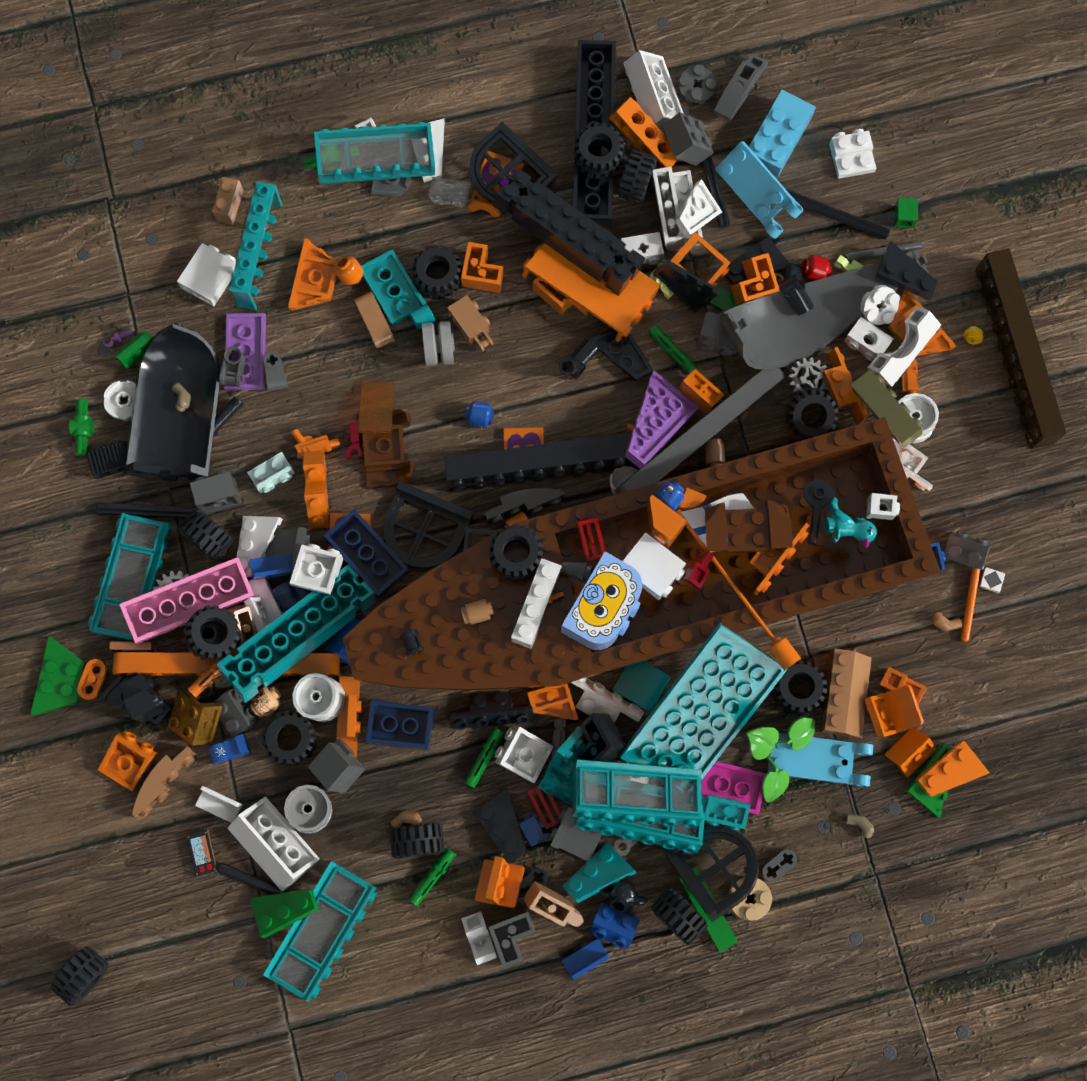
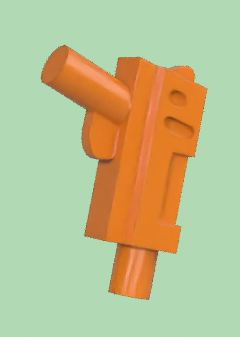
[899,359,919,395]
[291,429,340,461]

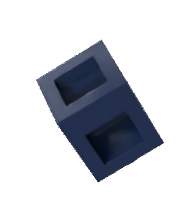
[519,813,550,847]

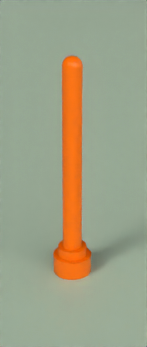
[961,567,980,642]

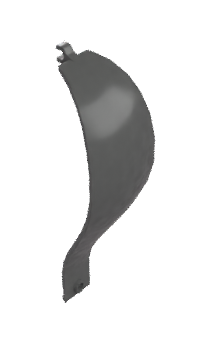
[720,250,930,370]

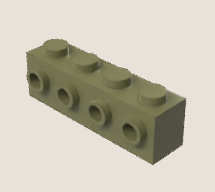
[851,370,923,449]

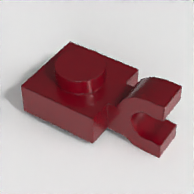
[346,422,363,459]
[683,549,714,589]

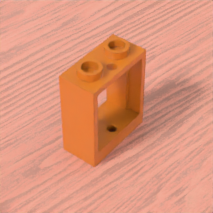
[670,232,731,286]

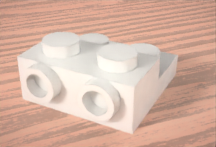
[829,129,876,179]
[290,544,343,595]
[495,726,554,783]

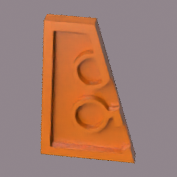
[916,740,989,797]

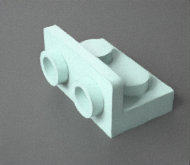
[247,452,295,494]

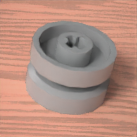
[422,321,455,367]
[284,785,333,834]

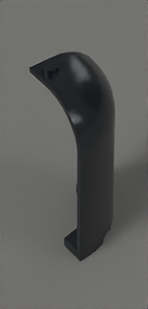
[123,323,220,481]

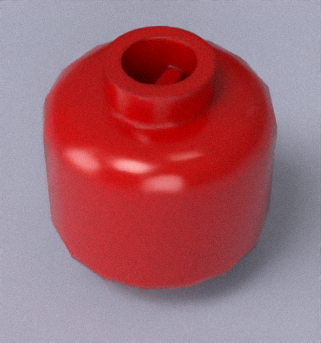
[801,254,832,281]

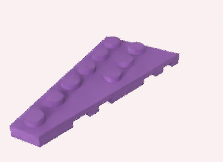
[625,370,699,469]

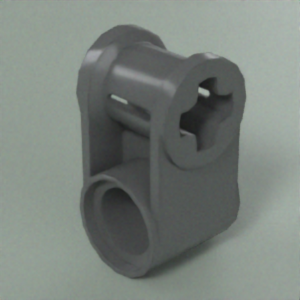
[220,347,245,387]
[263,351,289,392]

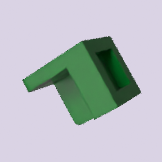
[894,198,918,228]

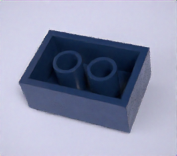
[366,700,435,751]

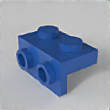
[589,902,640,949]

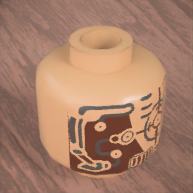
[250,687,281,717]

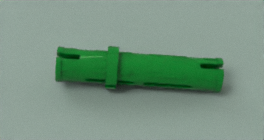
[648,325,697,375]
[464,727,505,788]
[408,847,456,906]

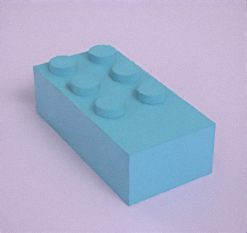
[749,90,816,178]

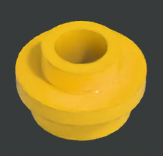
[963,326,984,344]

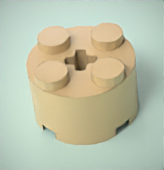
[727,877,773,921]

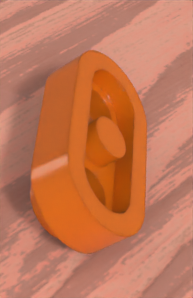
[77,659,107,700]

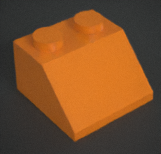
[647,495,687,549]

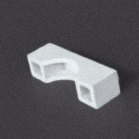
[867,306,941,387]
[511,558,562,649]

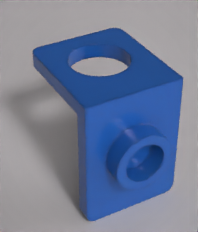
[931,542,946,572]

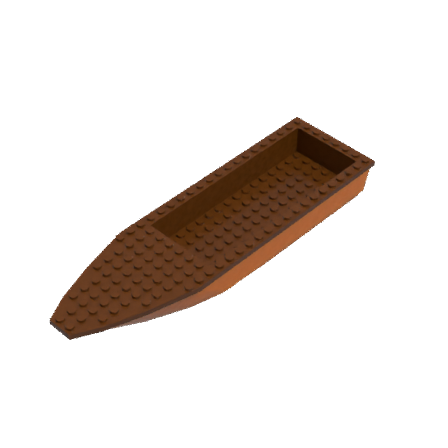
[343,417,940,690]

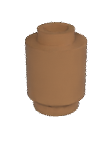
[704,439,726,467]
[461,599,494,625]

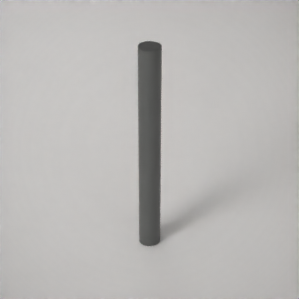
[845,241,922,261]

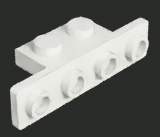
[893,438,933,491]
[244,579,283,633]
[571,678,644,722]

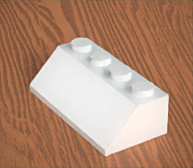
[623,50,684,131]
[228,797,320,892]

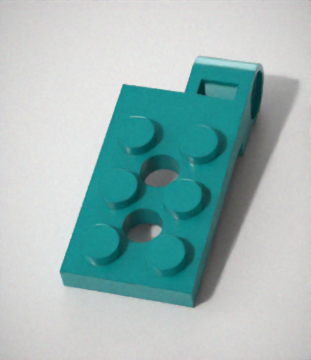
[362,249,435,330]

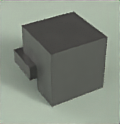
[308,738,366,793]

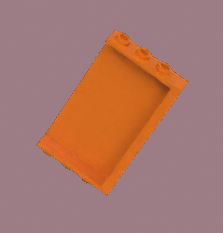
[522,243,660,342]

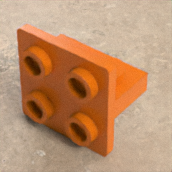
[475,856,525,908]

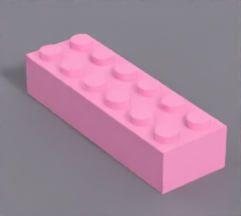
[119,557,254,645]

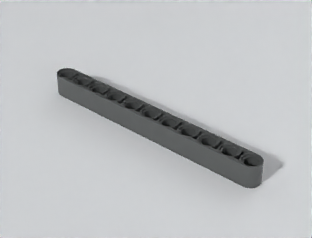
[614,368,786,494]

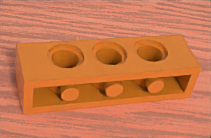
[609,97,678,169]

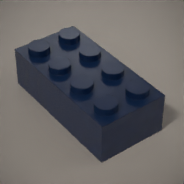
[323,509,409,599]

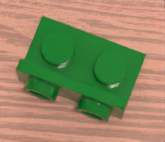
[115,330,153,369]

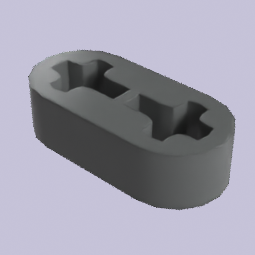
[761,849,797,882]

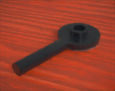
[804,479,834,545]

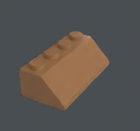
[821,648,872,739]

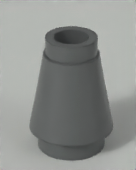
[561,562,593,583]

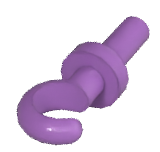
[103,330,132,347]

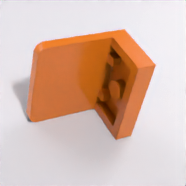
[864,685,924,739]

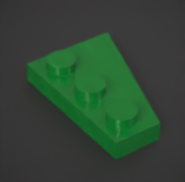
[906,743,952,818]
[250,889,319,938]

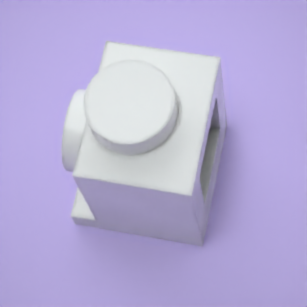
[866,493,900,520]

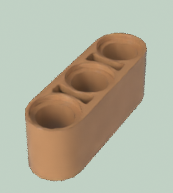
[354,291,395,349]

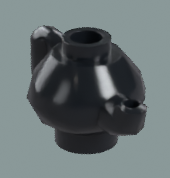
[599,881,648,913]

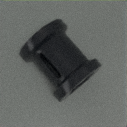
[400,629,425,656]

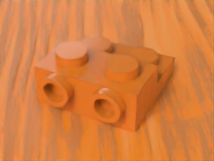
[98,731,157,792]

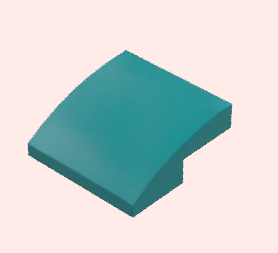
[612,661,671,713]

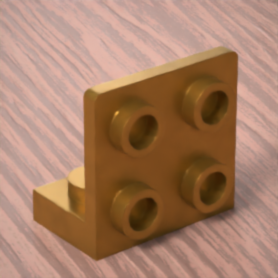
[168,690,223,745]

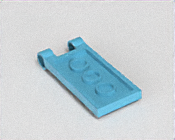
[715,141,803,239]
[767,733,873,787]

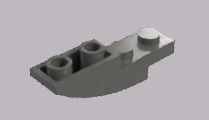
[714,53,768,121]
[484,488,565,524]

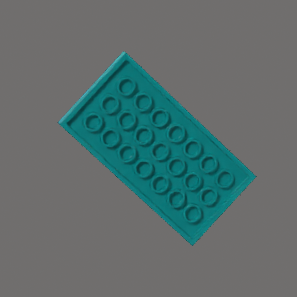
[619,623,788,794]

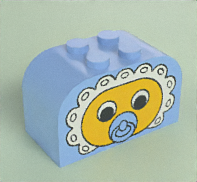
[561,552,642,650]

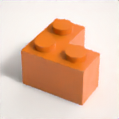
[461,242,504,293]
[730,253,780,304]

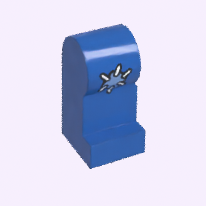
[208,734,251,765]

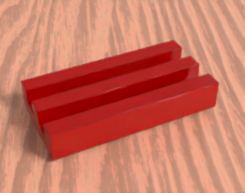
[577,517,606,563]
[527,787,562,830]

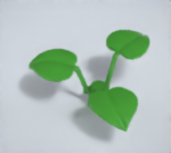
[746,717,815,803]

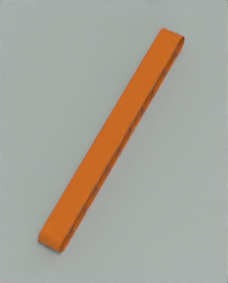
[112,652,340,676]

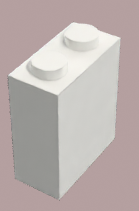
[177,243,236,307]
[623,533,686,600]

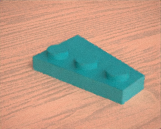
[562,843,636,903]

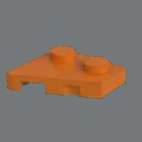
[527,683,578,720]

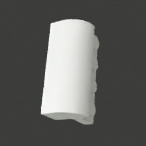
[652,167,703,251]

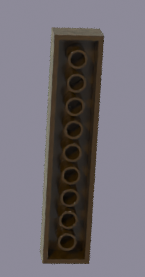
[976,248,1066,449]

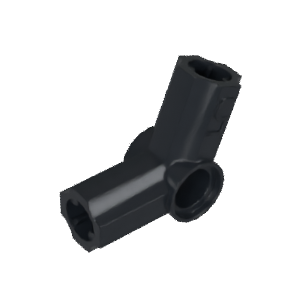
[779,263,814,316]
[558,339,598,380]

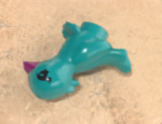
[824,497,877,549]

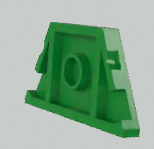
[30,637,87,716]

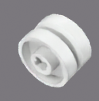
[899,393,939,444]
[292,673,346,722]

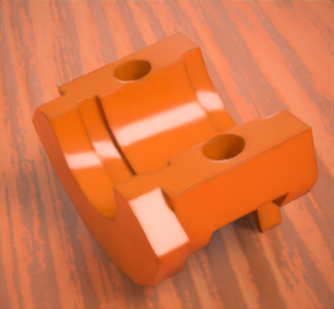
[467,189,501,217]

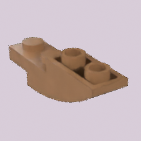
[132,746,197,818]

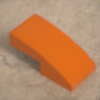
[880,667,927,705]

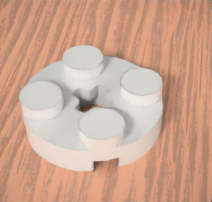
[860,285,900,325]
[104,381,136,421]

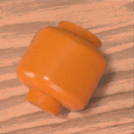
[334,256,364,286]

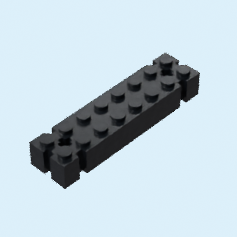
[493,168,645,296]

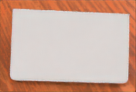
[195,786,243,823]

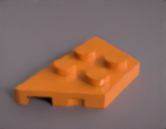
[288,238,337,311]
[888,290,956,356]

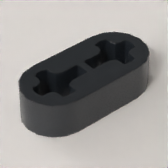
[518,868,548,902]

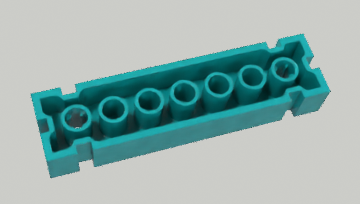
[216,564,376,703]

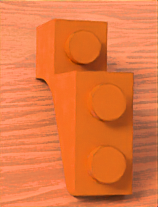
[303,451,330,529]

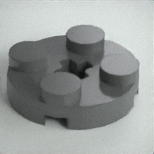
[679,65,717,104]

